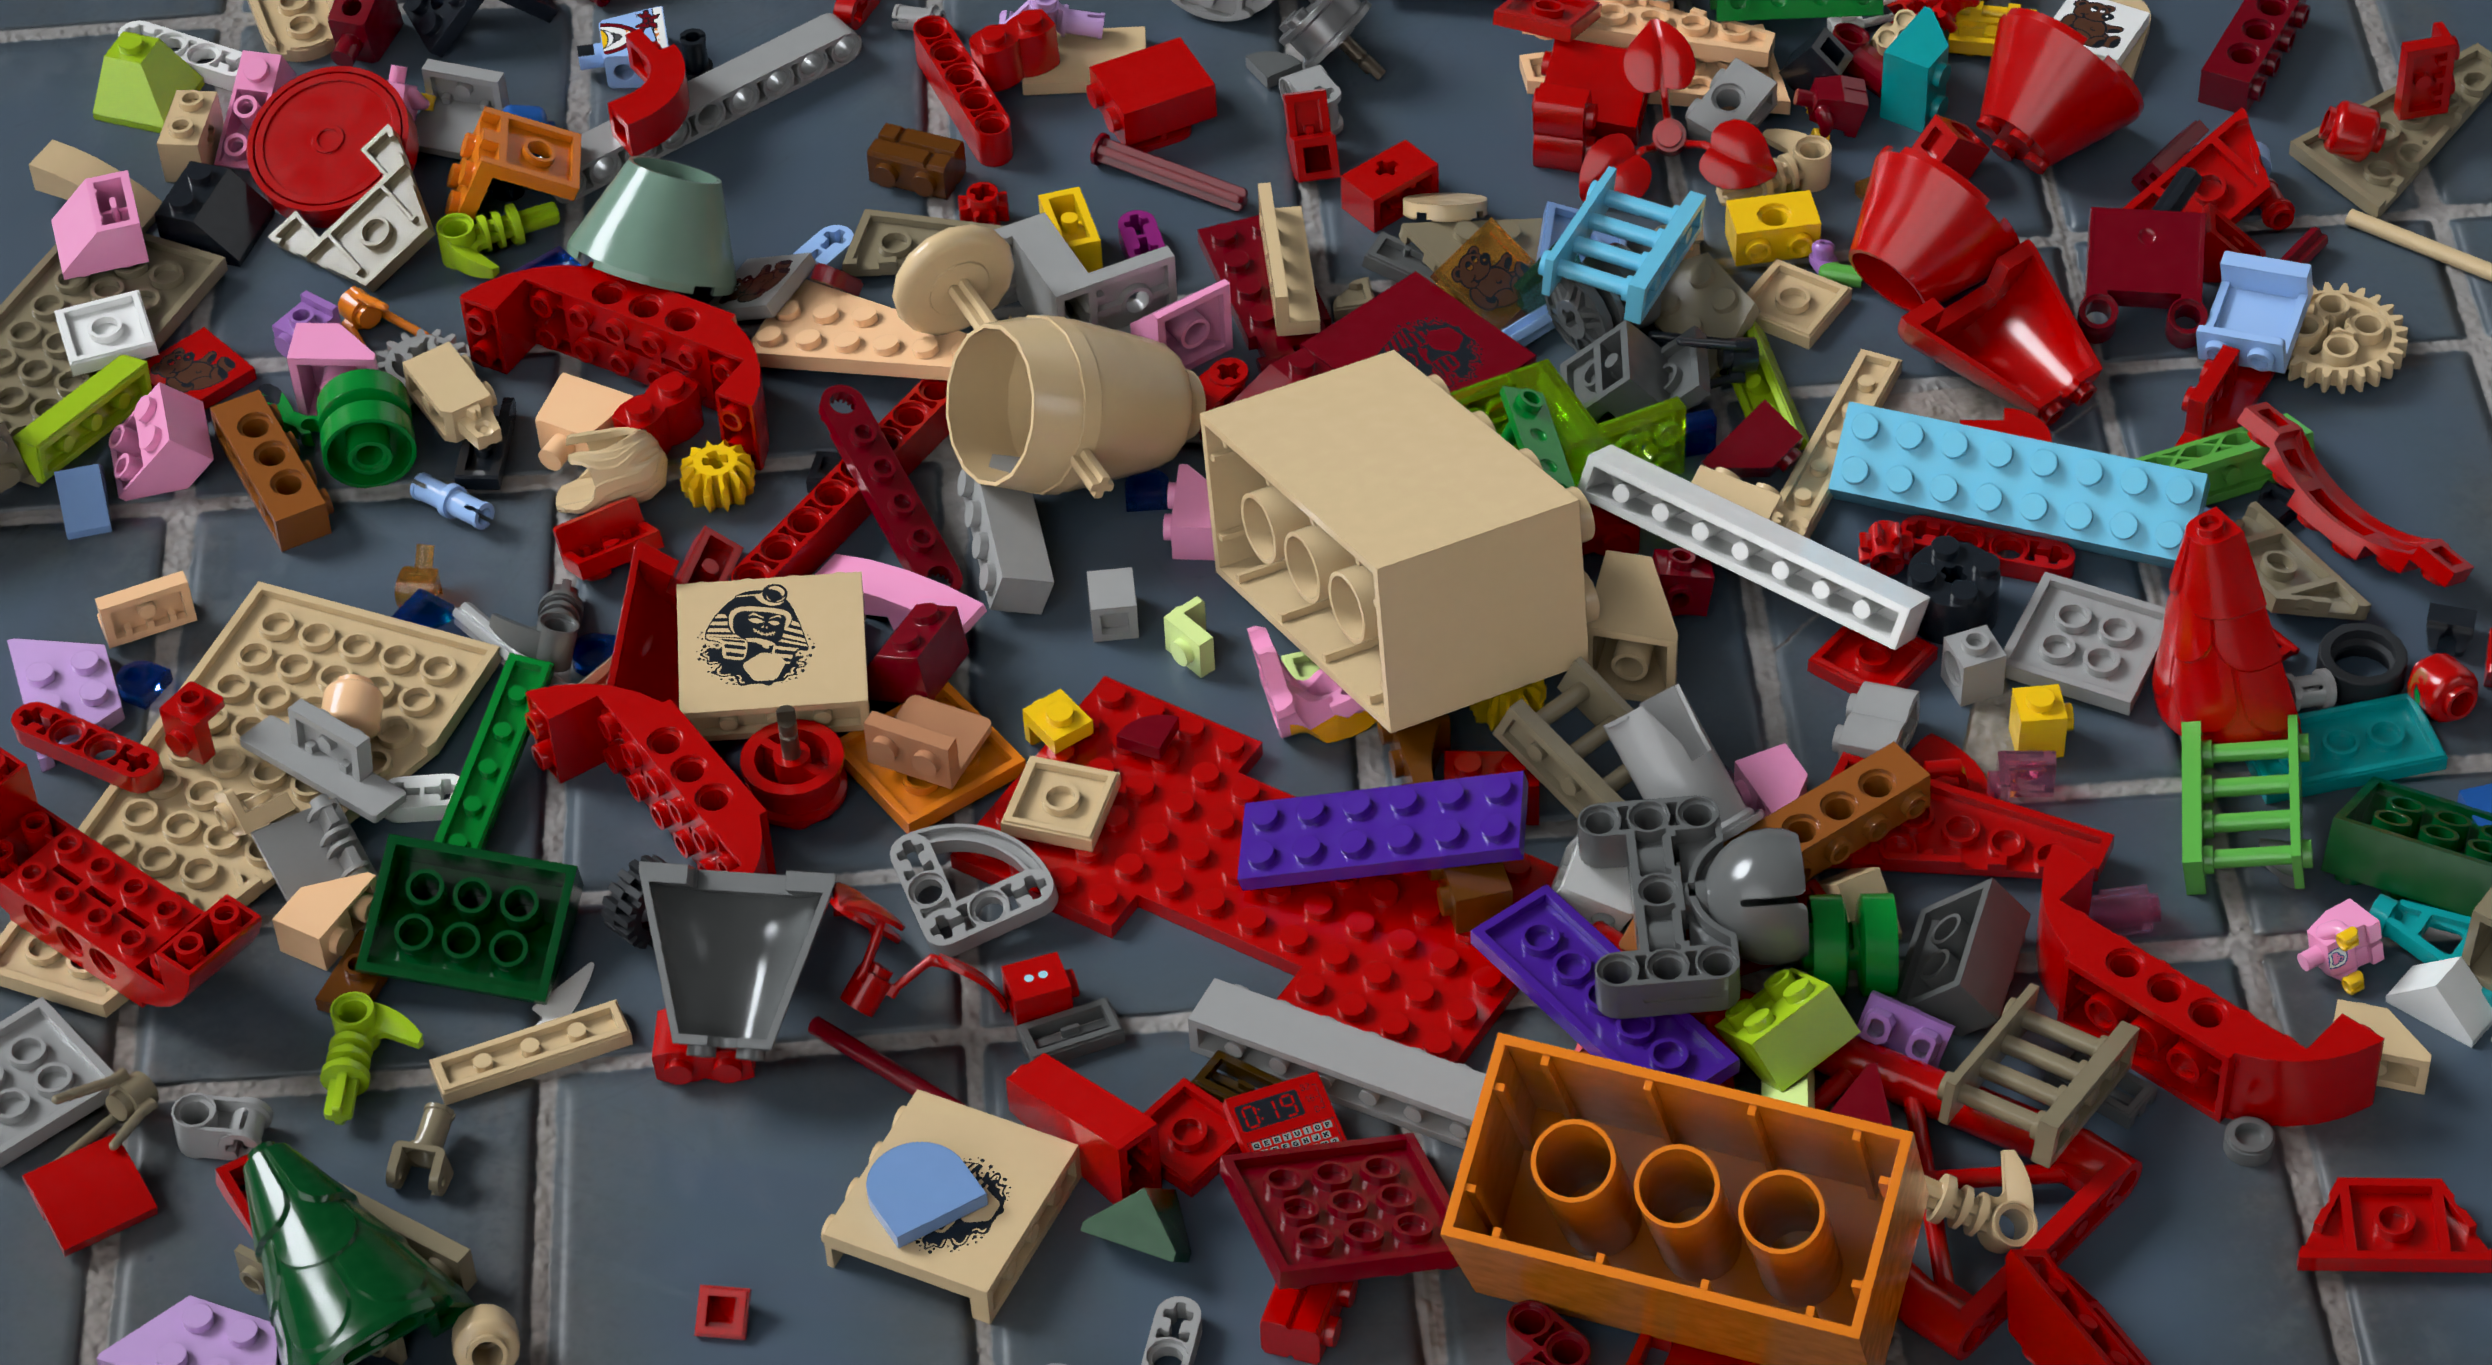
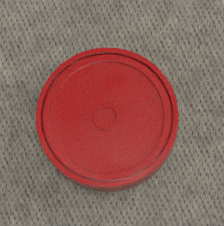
[247,66,419,228]

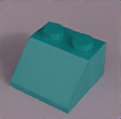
[1880,6,1951,133]

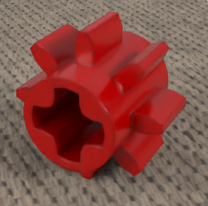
[958,182,1010,225]
[1858,520,1914,576]

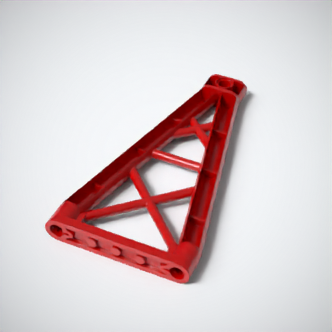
[1592,921,2143,1361]

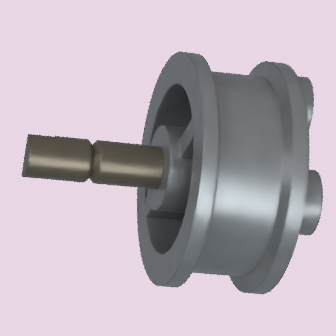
[1278,0,1386,80]

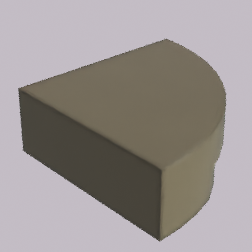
[1333,277,1374,322]

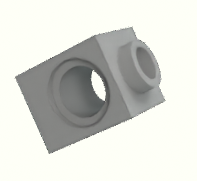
[1087,567,1139,642]
[1941,625,2007,707]

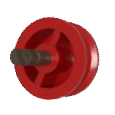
[740,705,848,830]

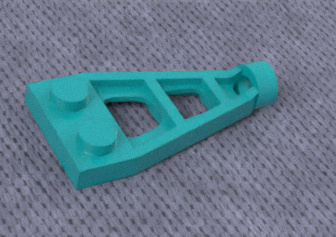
[2369,894,2492,1007]

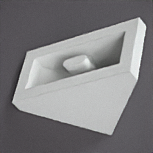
[2385,956,2492,1048]

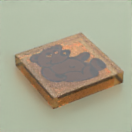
[1430,217,1543,330]

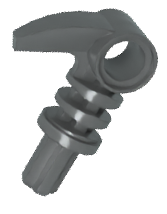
[489,579,584,673]

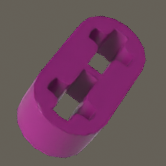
[1118,210,1165,260]

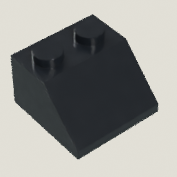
[154,161,275,267]

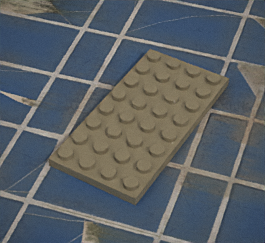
[0,233,228,488]

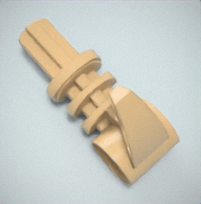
[1716,128,1832,207]
[1924,1150,2038,1254]

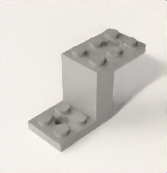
[994,212,1178,334]

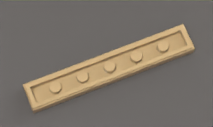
[1780,349,1903,539]

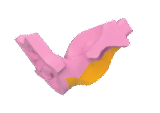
[1247,626,1377,743]

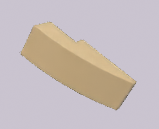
[29,139,162,233]

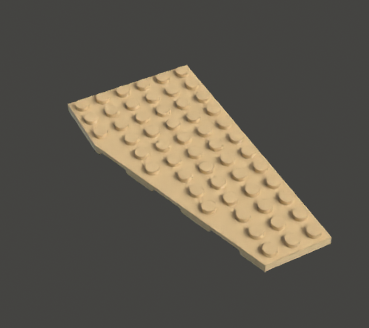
[0,581,502,1018]

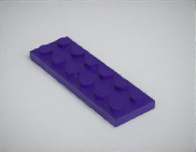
[1237,771,1528,891]
[1471,884,1740,1085]

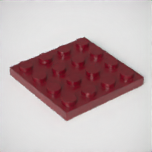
[1219,1133,1459,1289]

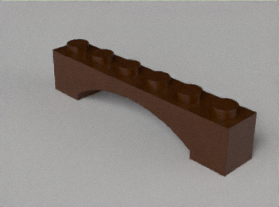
[1377,713,1513,934]

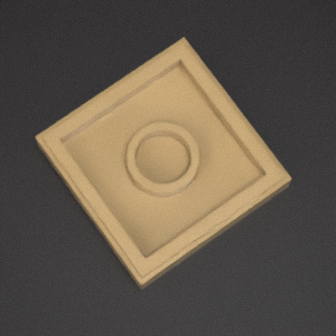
[1747,259,1852,350]
[1000,755,1121,852]

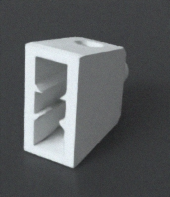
[1551,833,1633,932]

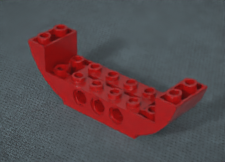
[459,261,769,471]
[525,683,776,874]
[0,747,262,1008]
[2035,843,2385,1127]

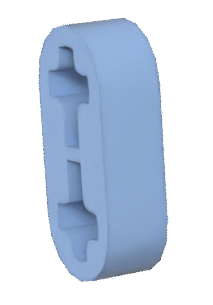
[793,225,854,283]

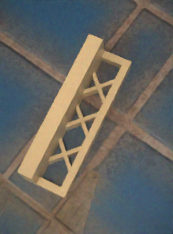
[1258,182,1321,337]

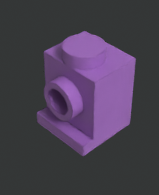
[272,290,342,358]

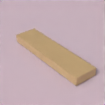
[429,999,633,1105]

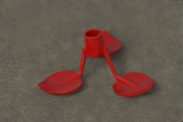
[1579,19,1777,202]
[829,882,1008,1018]

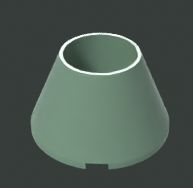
[566,156,737,296]

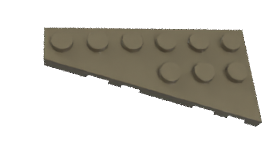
[2289,43,2492,219]

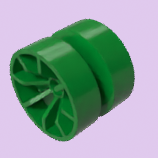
[316,369,417,488]
[1801,893,1899,998]

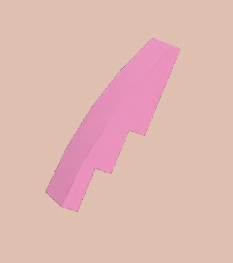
[815,554,987,634]

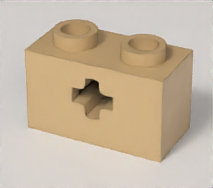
[157,90,224,182]

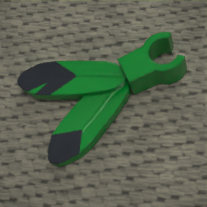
[258,384,320,446]

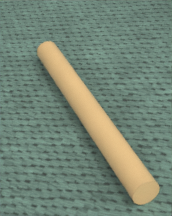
[2345,209,2492,282]

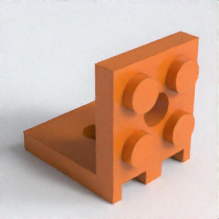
[445,106,582,221]

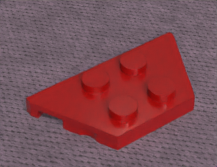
[2123,107,2272,224]
[2296,1177,2492,1273]

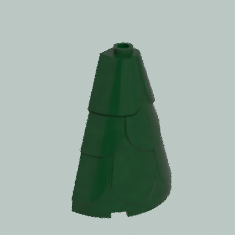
[243,1141,475,1365]

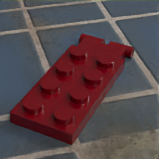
[1197,215,1331,374]

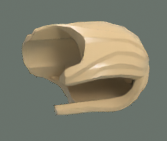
[556,427,668,514]

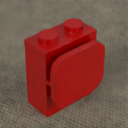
[1086,37,1217,153]

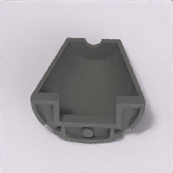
[639,861,837,1061]

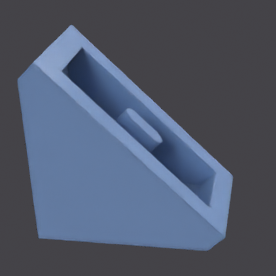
[54,463,112,540]

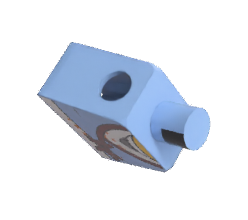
[577,6,669,89]

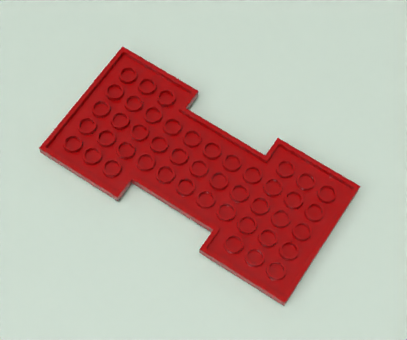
[950,676,1559,1064]

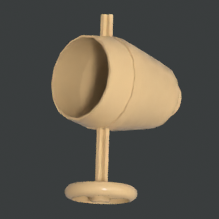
[892,224,1206,499]

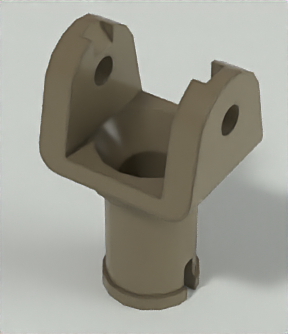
[386,1102,456,1197]

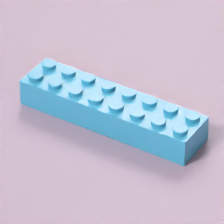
[1828,401,2210,569]

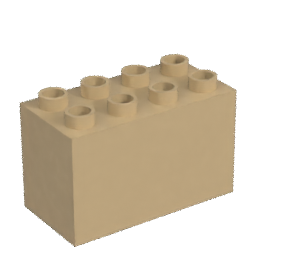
[1200,350,1600,733]

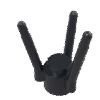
[1649,331,1759,389]

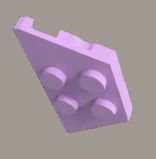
[7,638,125,772]
[96,1295,279,1365]

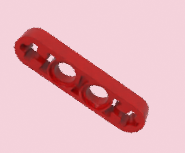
[1900,515,2075,583]
[11,702,164,794]

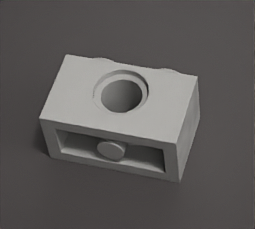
[1685,58,1777,151]

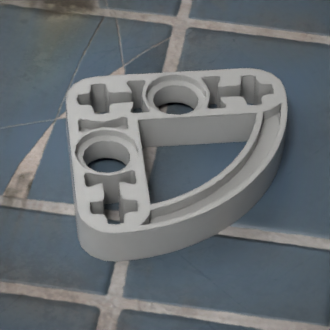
[890,823,1059,957]

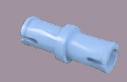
[410,472,495,530]

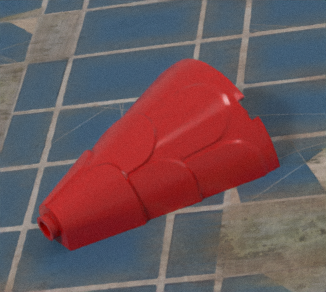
[2152,506,2302,744]

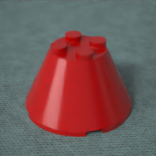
[1976,8,2144,175]

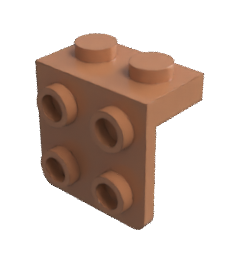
[863,695,992,789]

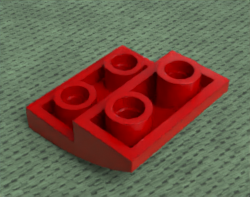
[22,1133,158,1257]

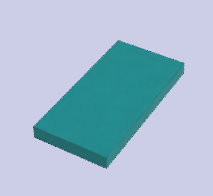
[2245,693,2448,804]

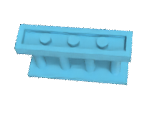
[1538,166,1706,325]

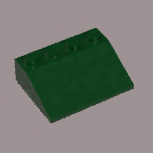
[2321,776,2492,917]
[355,834,584,1005]

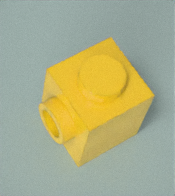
[2009,684,2074,761]

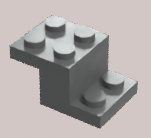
[1560,320,1711,439]

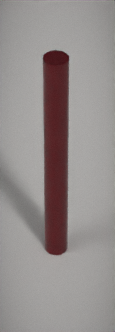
[808,1016,969,1107]

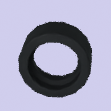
[2316,623,2408,705]

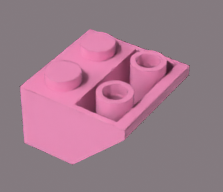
[51,170,149,280]
[109,382,214,501]

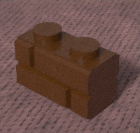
[867,123,966,200]

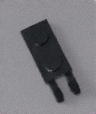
[454,397,516,490]

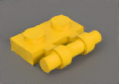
[1948,0,2037,57]

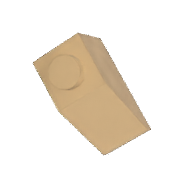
[2333,999,2432,1095]

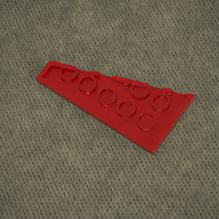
[1828,752,2115,882]

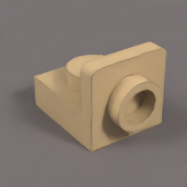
[214,788,296,837]

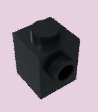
[1779,26,1854,91]

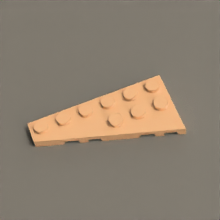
[751,279,968,381]

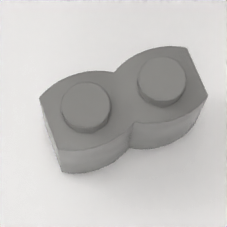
[1832,681,1920,760]

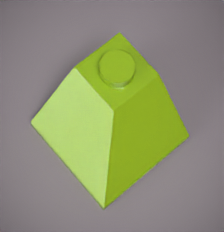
[93,31,205,133]

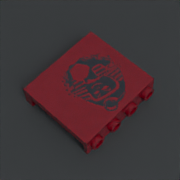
[1300,271,1537,411]

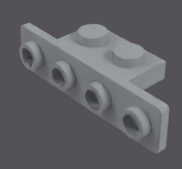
[240,698,407,823]

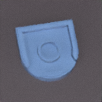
[866,1142,988,1249]

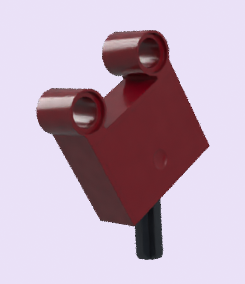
[2077,166,2208,349]

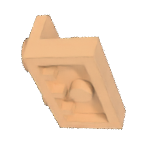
[95,570,197,649]

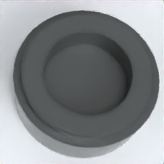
[2223,1116,2276,1167]

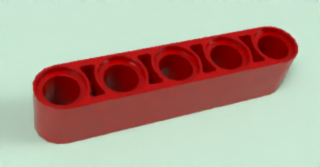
[913,15,1013,167]

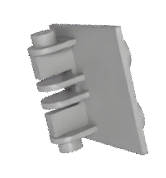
[250,794,378,902]

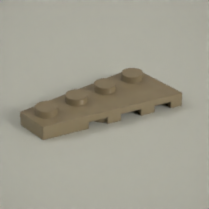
[842,209,1003,277]

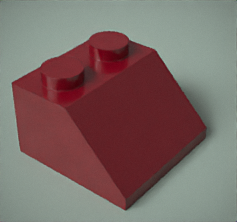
[867,603,970,703]

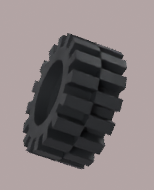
[601,855,667,949]

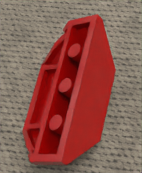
[2005,1249,2152,1365]

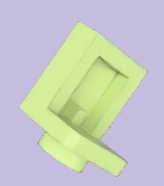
[1164,596,1215,678]

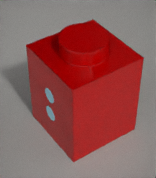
[1001,952,1079,1026]

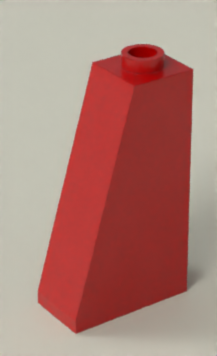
[1006,1053,1162,1205]

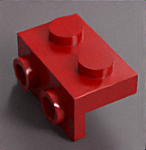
[553,496,665,581]

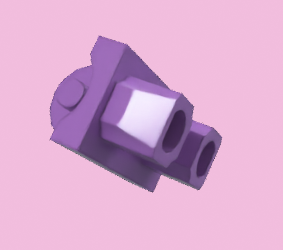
[1857,990,1956,1068]

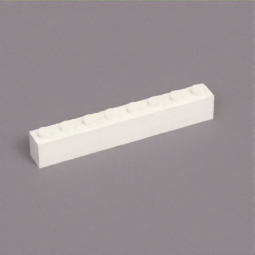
[1577,444,1931,650]

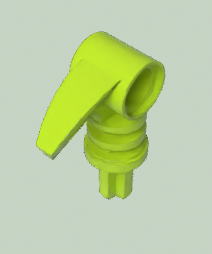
[436,201,560,279]
[320,991,424,1125]

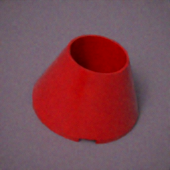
[1849,145,2020,312]

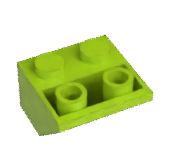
[1714,967,1861,1092]

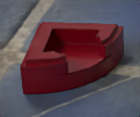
[1116,715,1180,760]

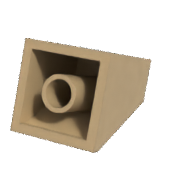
[1587,550,1678,702]

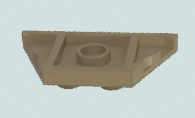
[1399,218,1543,295]
[1653,252,1760,390]
[2235,501,2371,621]

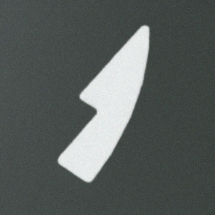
[532,962,595,1025]

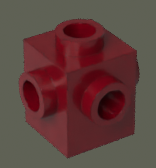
[1652,548,1715,616]

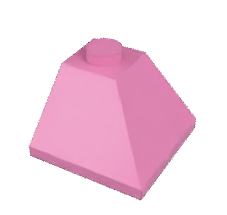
[1130,279,1233,370]

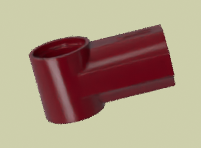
[1832,23,1884,98]

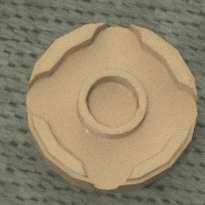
[1403,193,1487,222]

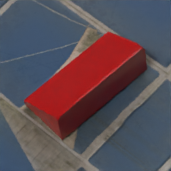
[675,525,744,584]

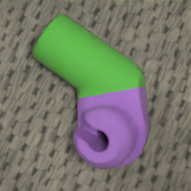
[1809,239,1863,289]

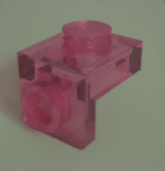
[1987,750,2057,802]

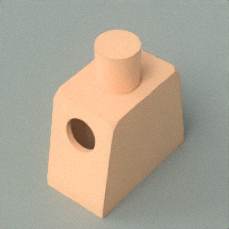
[535,372,634,471]

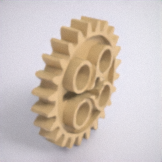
[2286,282,2408,394]

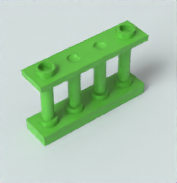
[2181,714,2314,895]

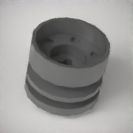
[1545,243,1661,352]

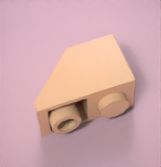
[272,872,377,971]

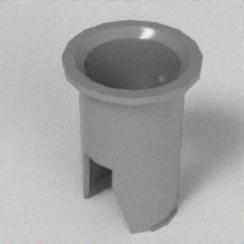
[1602,684,1765,865]

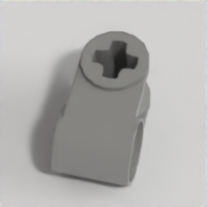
[1279,65,1344,135]
[171,1093,274,1161]

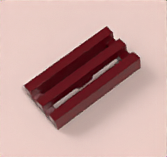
[2131,119,2210,193]

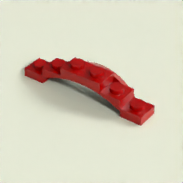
[2237,402,2474,588]

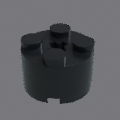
[1907,536,2001,645]

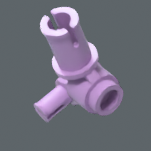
[999,0,1105,39]

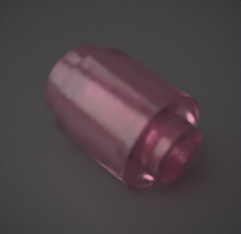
[2089,884,2161,936]

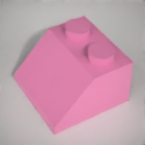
[287,323,379,416]

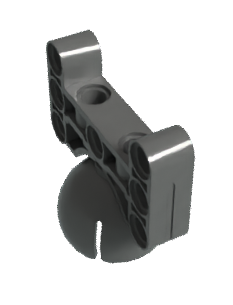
[1577,795,1809,1019]

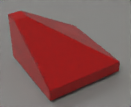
[694,1284,752,1341]

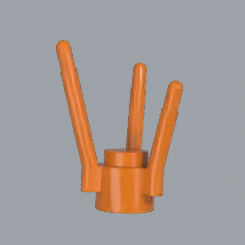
[338,286,431,346]

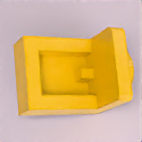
[1022,688,1094,754]

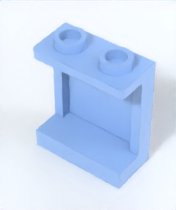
[2196,251,2313,374]

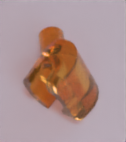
[395,544,443,612]

